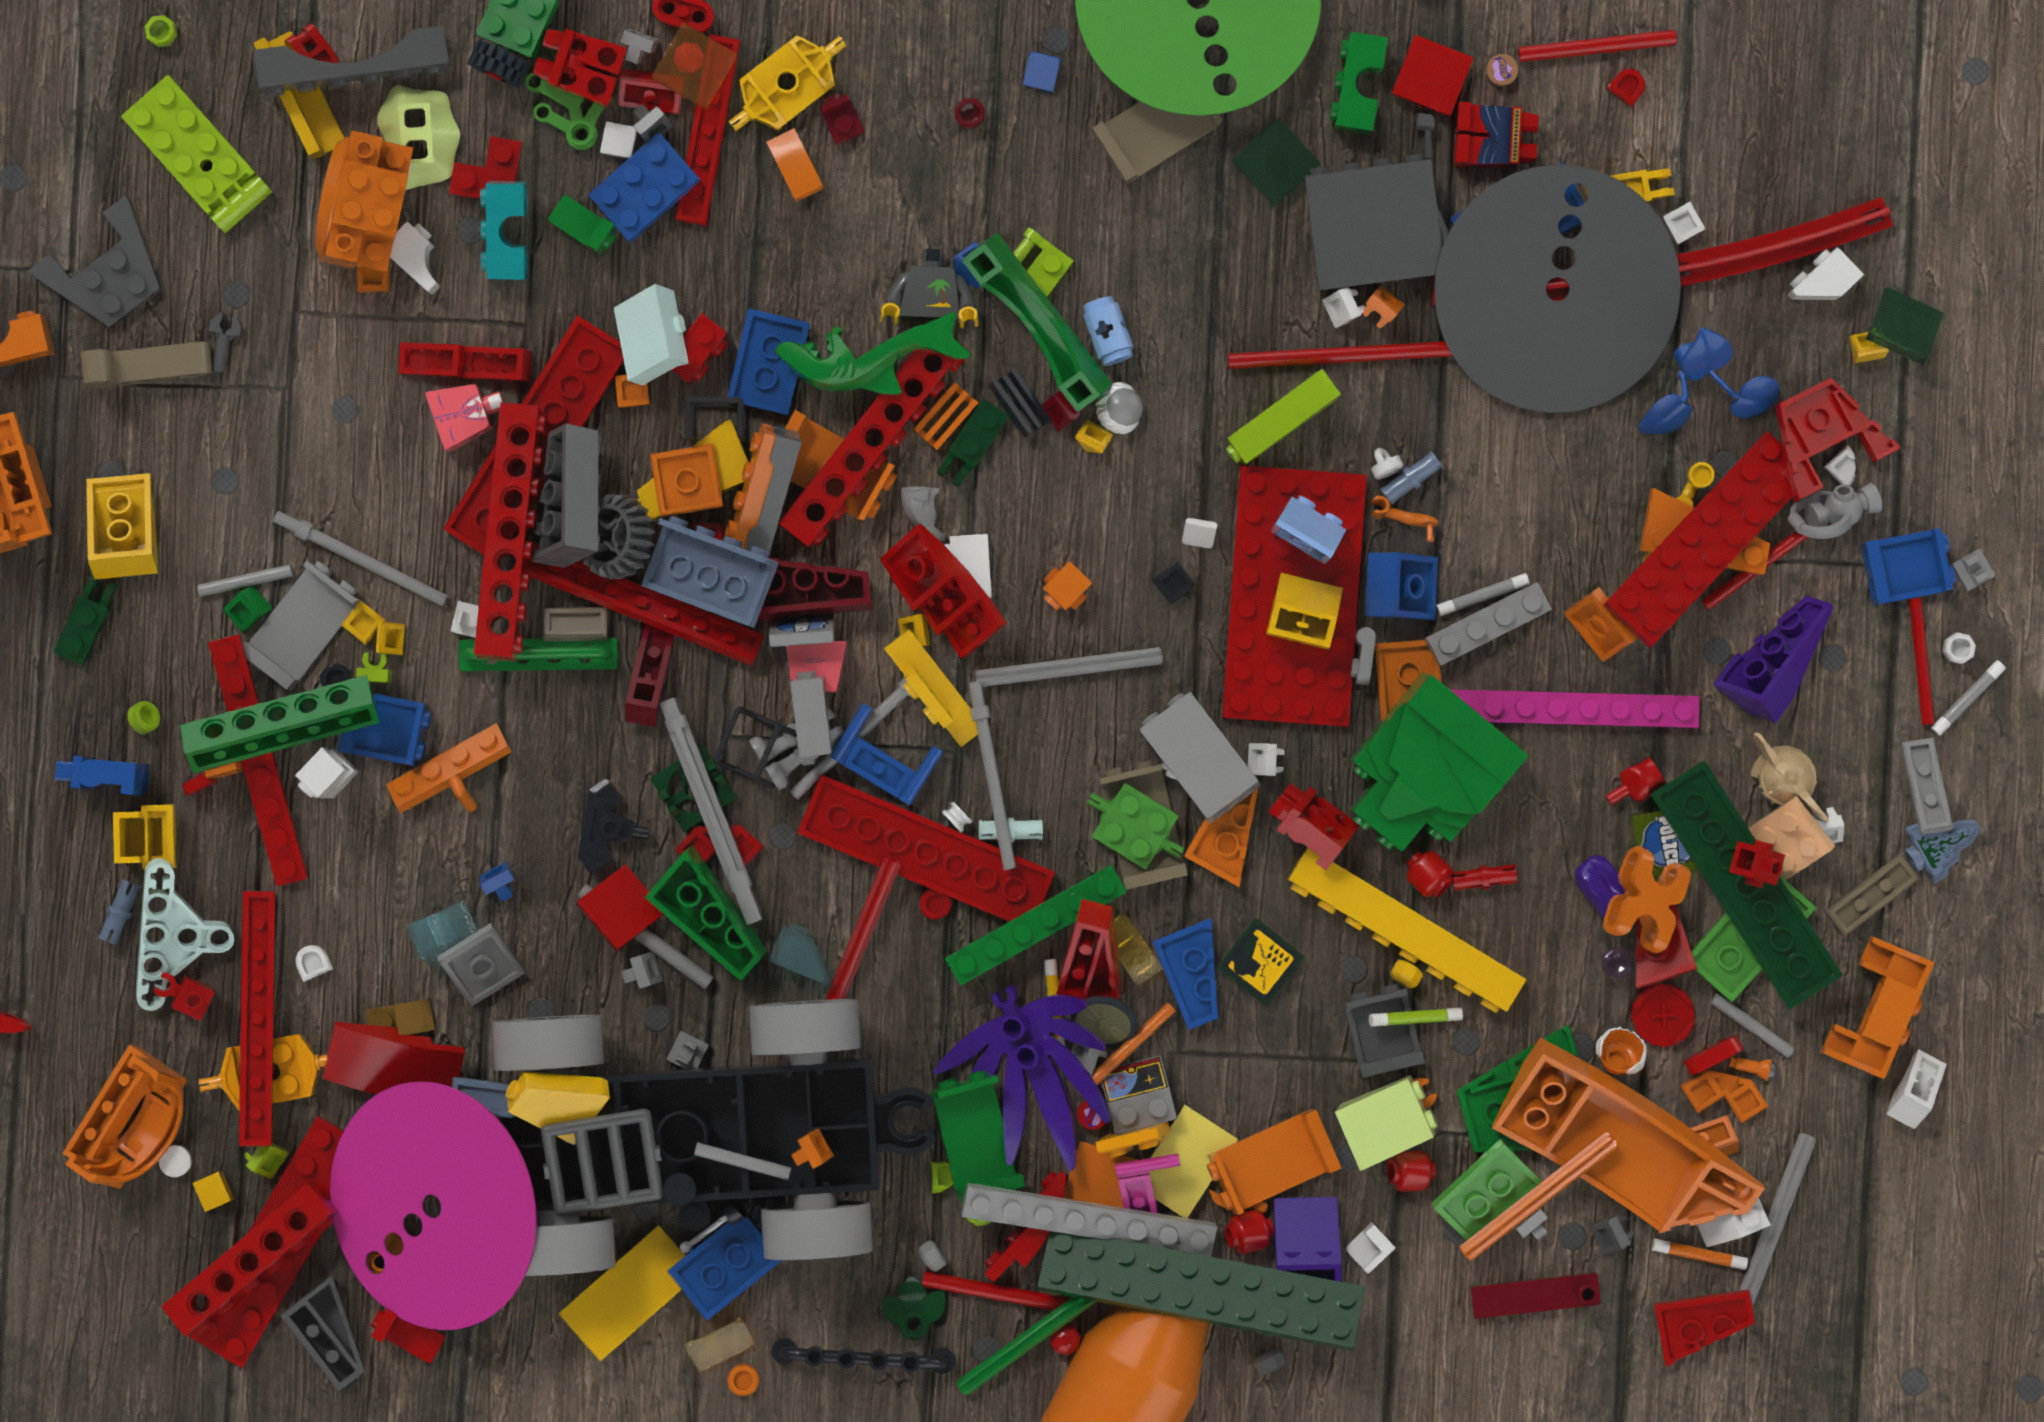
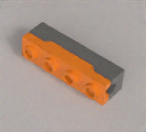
[725,423,801,552]

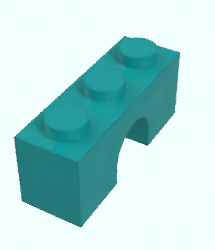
[480,181,528,280]

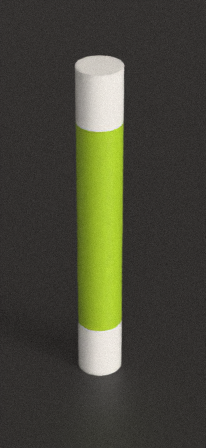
[1369,1008,1463,1027]

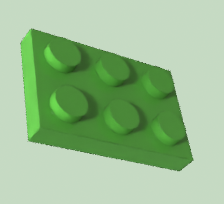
[1431,1139,1542,1241]

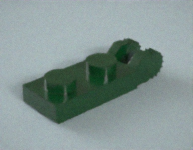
[936,398,1009,488]
[53,574,118,666]

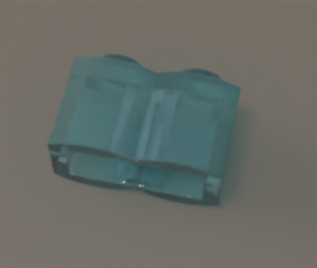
[406,901,479,964]

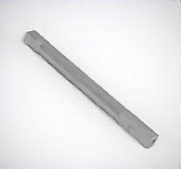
[659,697,763,925]

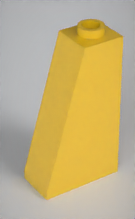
[637,419,749,522]

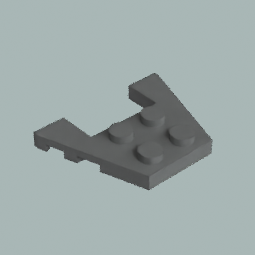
[28,196,162,328]

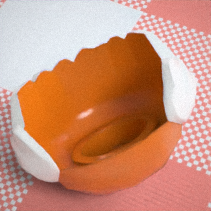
[1596,1027,1647,1075]

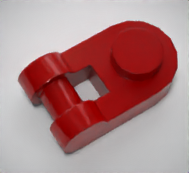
[284,23,338,63]

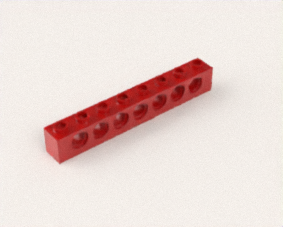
[778,345,965,549]
[474,402,546,662]

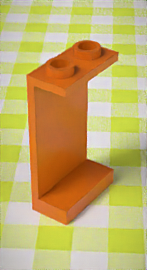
[785,410,897,523]
[1207,1109,1342,1215]

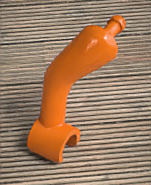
[1371,496,1439,543]

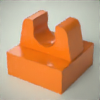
[1363,285,1405,328]
[791,1128,834,1169]

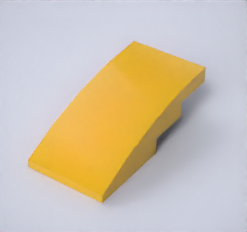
[558,1225,685,1361]

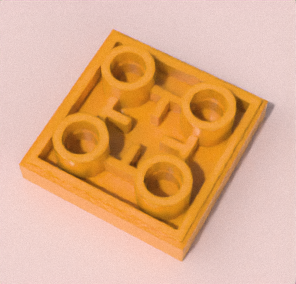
[1095,1121,1170,1158]

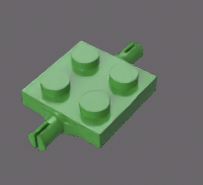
[1086,782,1185,870]

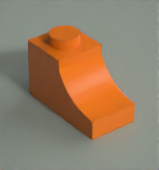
[0,311,55,367]

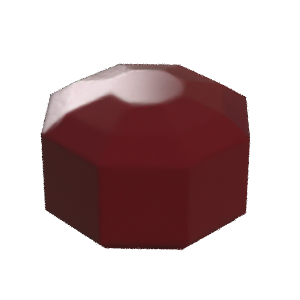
[955,98,984,129]

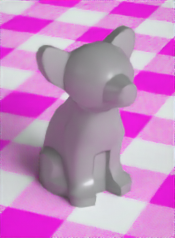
[901,487,945,542]

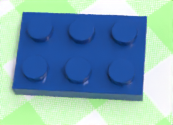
[588,132,701,243]
[727,308,811,416]
[667,1217,782,1321]

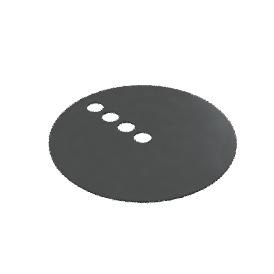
[1434,165,1680,413]

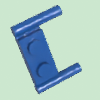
[830,702,943,805]

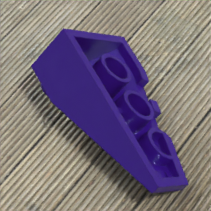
[1713,596,1834,723]

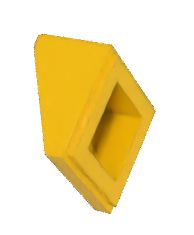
[192,1170,235,1212]

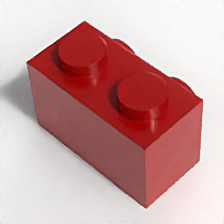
[670,313,729,386]

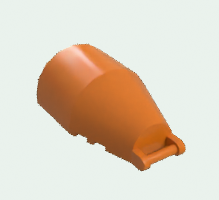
[1041,1305,1209,1422]

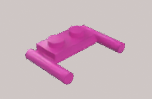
[1115,1153,1180,1213]

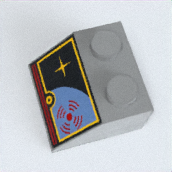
[1102,1055,1177,1135]

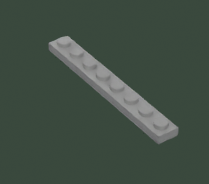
[961,1183,1217,1257]

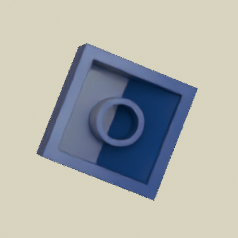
[1365,552,1438,620]

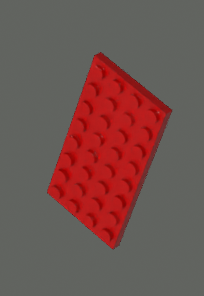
[1222,465,1367,727]

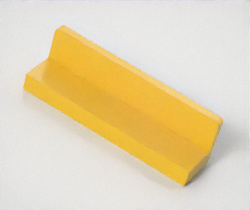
[253,31,344,160]

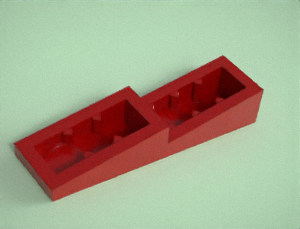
[398,342,532,383]

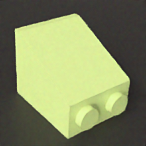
[1335,1075,1438,1171]

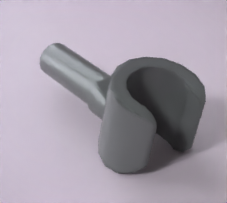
[1415,113,1435,158]

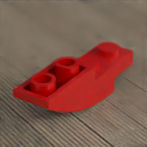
[984,1169,1066,1282]

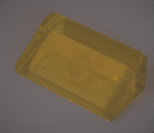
[684,1316,756,1373]

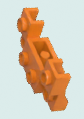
[1820,936,1935,1079]

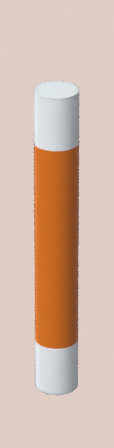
[1652,1238,1748,1270]

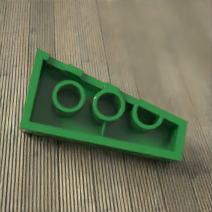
[645,845,768,981]

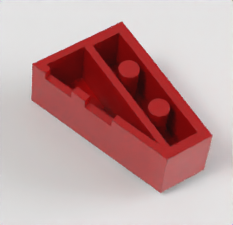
[1056,899,1122,1000]

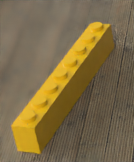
[1287,847,1527,1014]

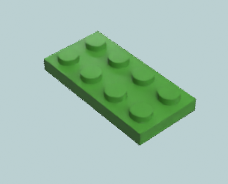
[1691,875,1816,1002]

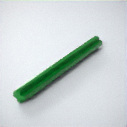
[957,1297,1097,1396]

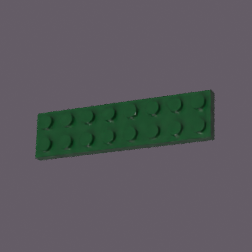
[1650,760,1843,1010]

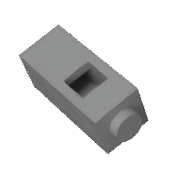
[790,671,833,757]

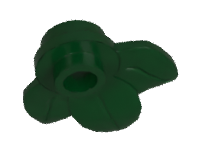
[882,1276,946,1340]

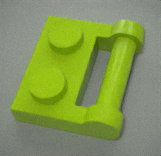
[1013,227,1074,297]

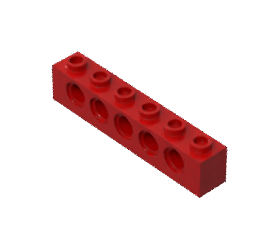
[161,1182,338,1336]

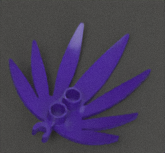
[932,984,1111,1171]

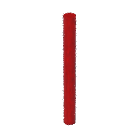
[1701,531,1808,611]
[1909,598,1934,725]

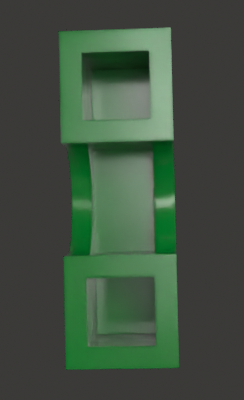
[1329,32,1388,136]

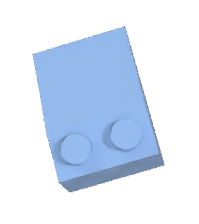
[1271,496,1346,564]

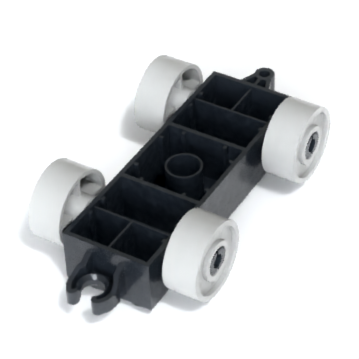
[491,999,936,1276]

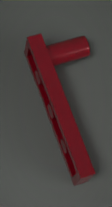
[1470,1272,1601,1319]

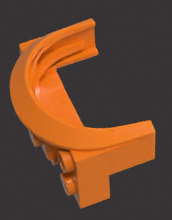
[63,1044,187,1189]

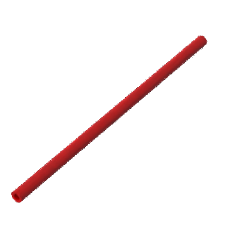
[1228,341,1453,369]

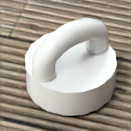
[1371,448,1404,480]

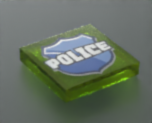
[1631,811,1697,877]

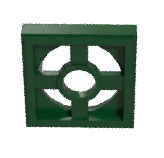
[650,745,738,832]

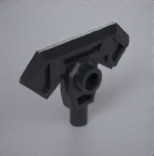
[578,779,650,873]

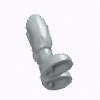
[749,708,845,791]

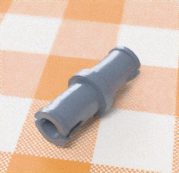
[1380,451,1443,505]
[98,879,141,945]

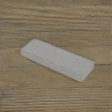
[1900,737,1953,835]

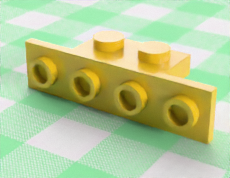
[884,629,978,747]

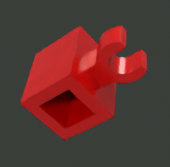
[153,971,215,1021]

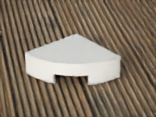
[1823,445,1856,486]

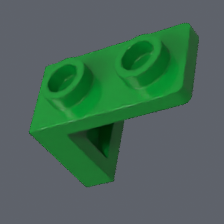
[548,195,618,255]

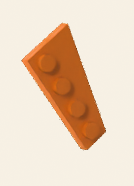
[1639,488,1770,575]

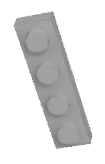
[1425,582,1552,667]

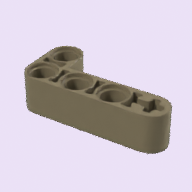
[80,342,213,389]

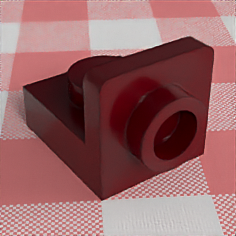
[820,93,865,146]

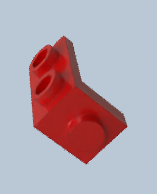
[370,1308,446,1363]

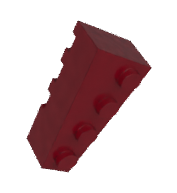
[757,557,873,621]

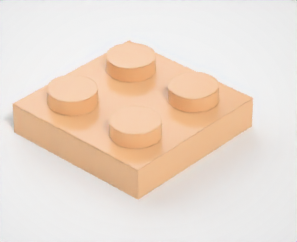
[1748,796,1835,880]

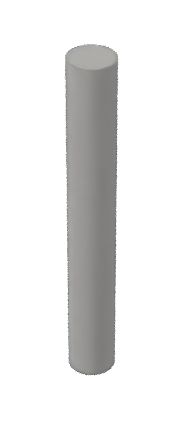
[197,564,293,597]
[1710,993,1795,1058]
[694,1143,791,1180]

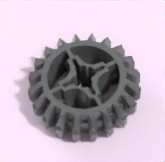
[583,494,656,580]

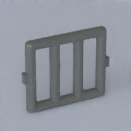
[541,1109,663,1216]

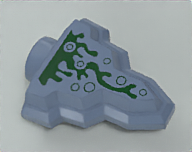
[1904,820,1981,884]

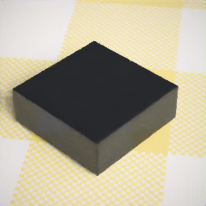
[1152,560,1196,605]

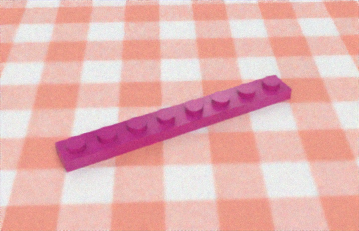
[1450,689,1699,728]

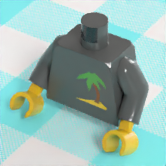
[880,248,979,328]

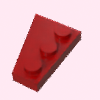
[1636,904,1698,990]

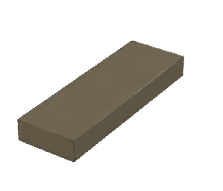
[1824,853,1920,936]

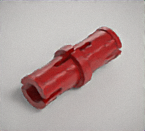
[1451,864,1517,891]

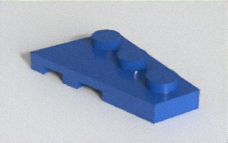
[1152,918,1218,1030]

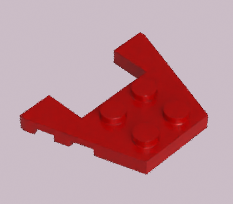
[1775,378,1900,502]

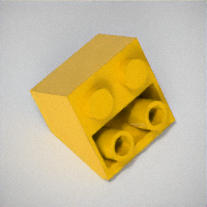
[1266,573,1343,650]

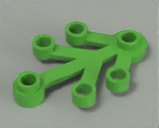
[525,29,614,151]

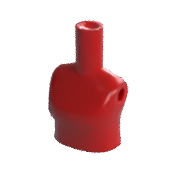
[1605,756,1666,806]

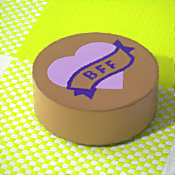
[1486,54,1518,87]

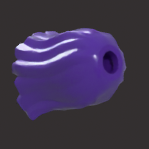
[1574,855,1625,918]

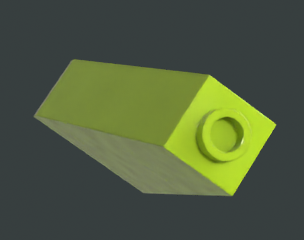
[1225,369,1341,466]

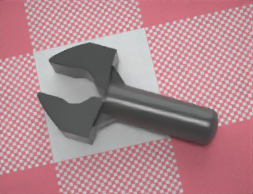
[208,312,243,373]

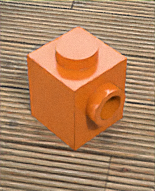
[1043,561,1092,612]

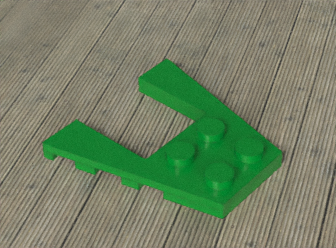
[1455,1025,1578,1152]

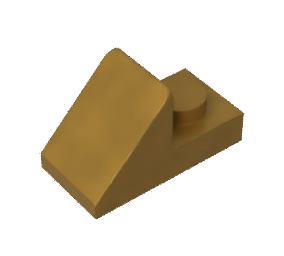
[366,998,435,1035]

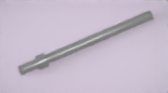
[273,511,448,607]
[790,677,911,800]
[968,681,1016,870]

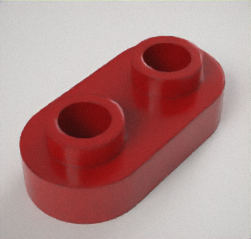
[652,0,715,33]

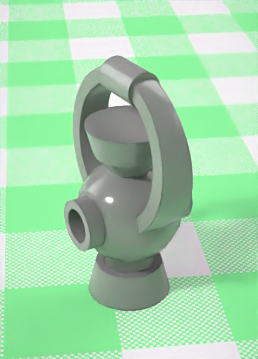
[1788,483,1882,539]

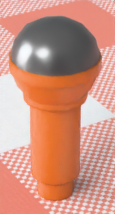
[1729,1057,1779,1081]

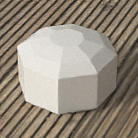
[1942,632,1976,664]

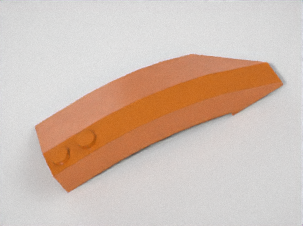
[1492,1037,1765,1233]

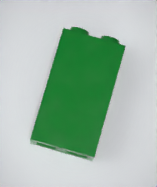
[930,1070,1025,1203]

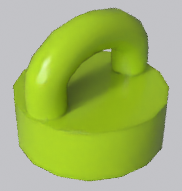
[127,701,160,735]

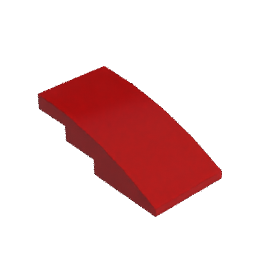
[879,524,1007,659]
[323,1022,465,1095]

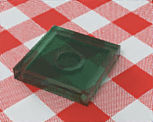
[1866,287,1944,365]

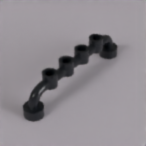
[771,1337,956,1374]

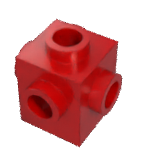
[1729,840,1785,888]

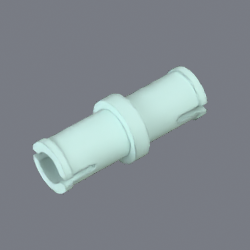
[978,817,1043,842]

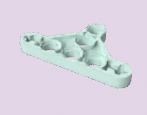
[136,858,234,1011]

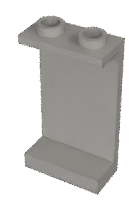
[243,561,360,691]
[1139,692,1260,824]

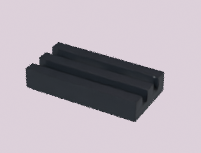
[988,368,1052,438]

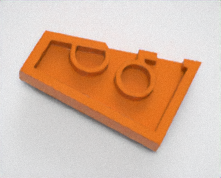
[1184,789,1258,887]

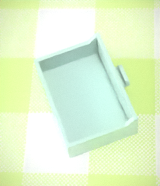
[614,284,689,386]

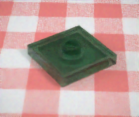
[1232,118,1321,207]

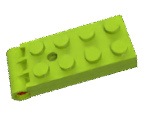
[121,75,273,233]

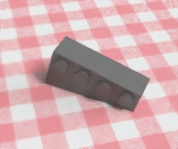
[531,423,600,568]

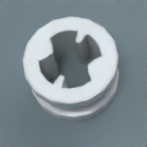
[942,801,973,832]

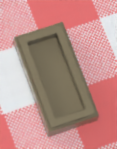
[543,607,608,642]

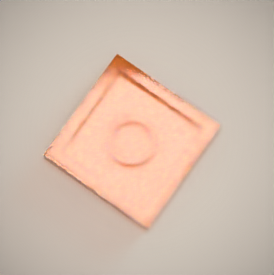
[651,23,738,110]

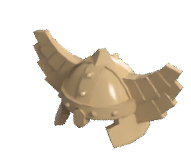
[1750,732,1829,823]

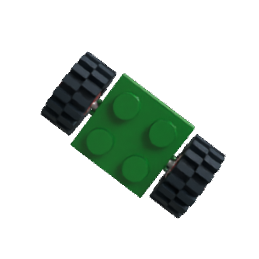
[468,0,560,88]

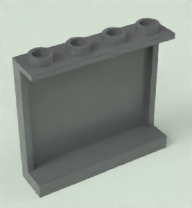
[1303,154,1442,290]

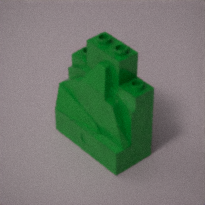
[1349,672,1529,851]

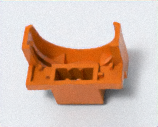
[315,130,413,273]
[0,412,52,554]

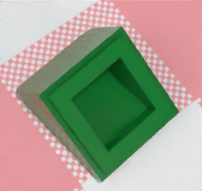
[223,586,272,633]

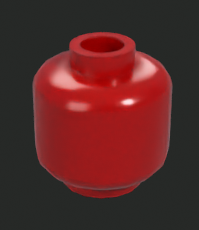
[1406,851,1454,898]
[1386,1150,1436,1192]
[1225,1210,1274,1255]

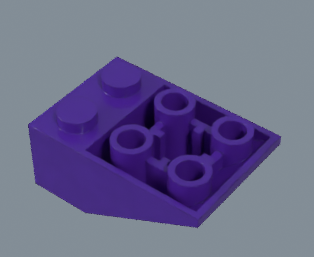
[1274,1197,1342,1282]

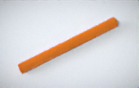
[1076,1002,1176,1097]

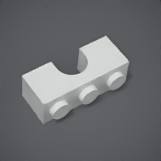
[295,747,359,799]

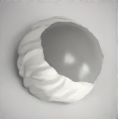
[1095,382,1143,434]

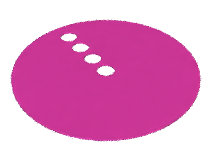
[330,1081,537,1330]

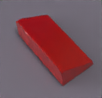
[617,69,685,115]

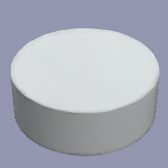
[159,1145,193,1177]

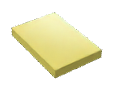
[1150,1104,1238,1218]

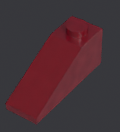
[625,623,675,727]

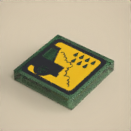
[1216,918,1305,1007]

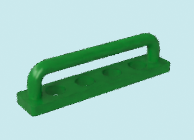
[459,638,618,672]

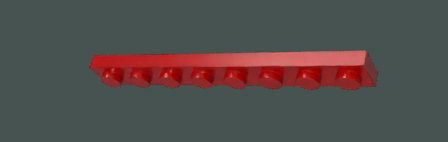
[525,542,765,666]
[208,633,309,887]
[239,891,276,1147]

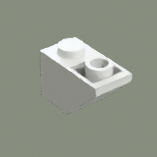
[1787,247,1864,300]

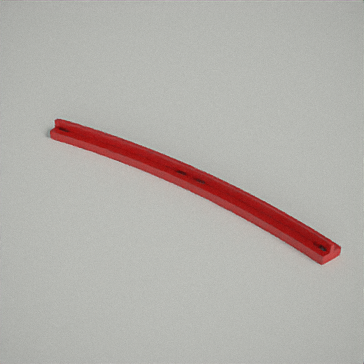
[1431,197,1894,307]

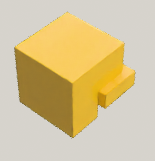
[113,804,177,869]

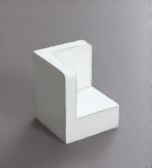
[1345,1222,1395,1274]

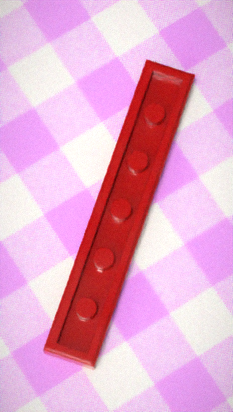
[675,34,741,226]

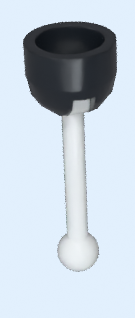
[680,1199,748,1254]

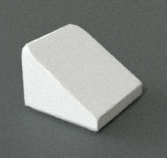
[1182,518,1217,548]

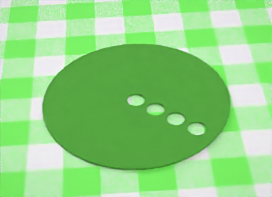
[1075,0,1321,116]

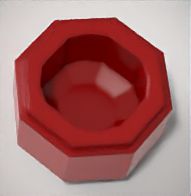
[1050,1324,1081,1356]

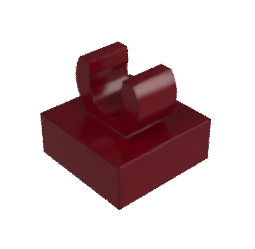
[1042,390,1083,432]

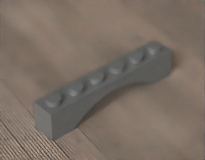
[252,26,449,97]

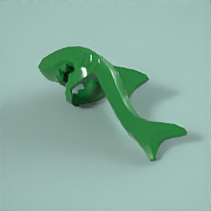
[774,311,971,395]

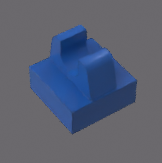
[479,861,514,902]

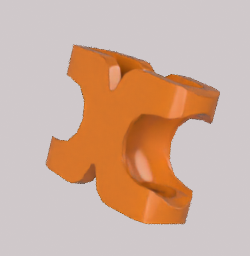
[1603,846,1691,953]

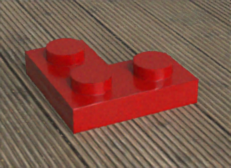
[449,136,523,200]

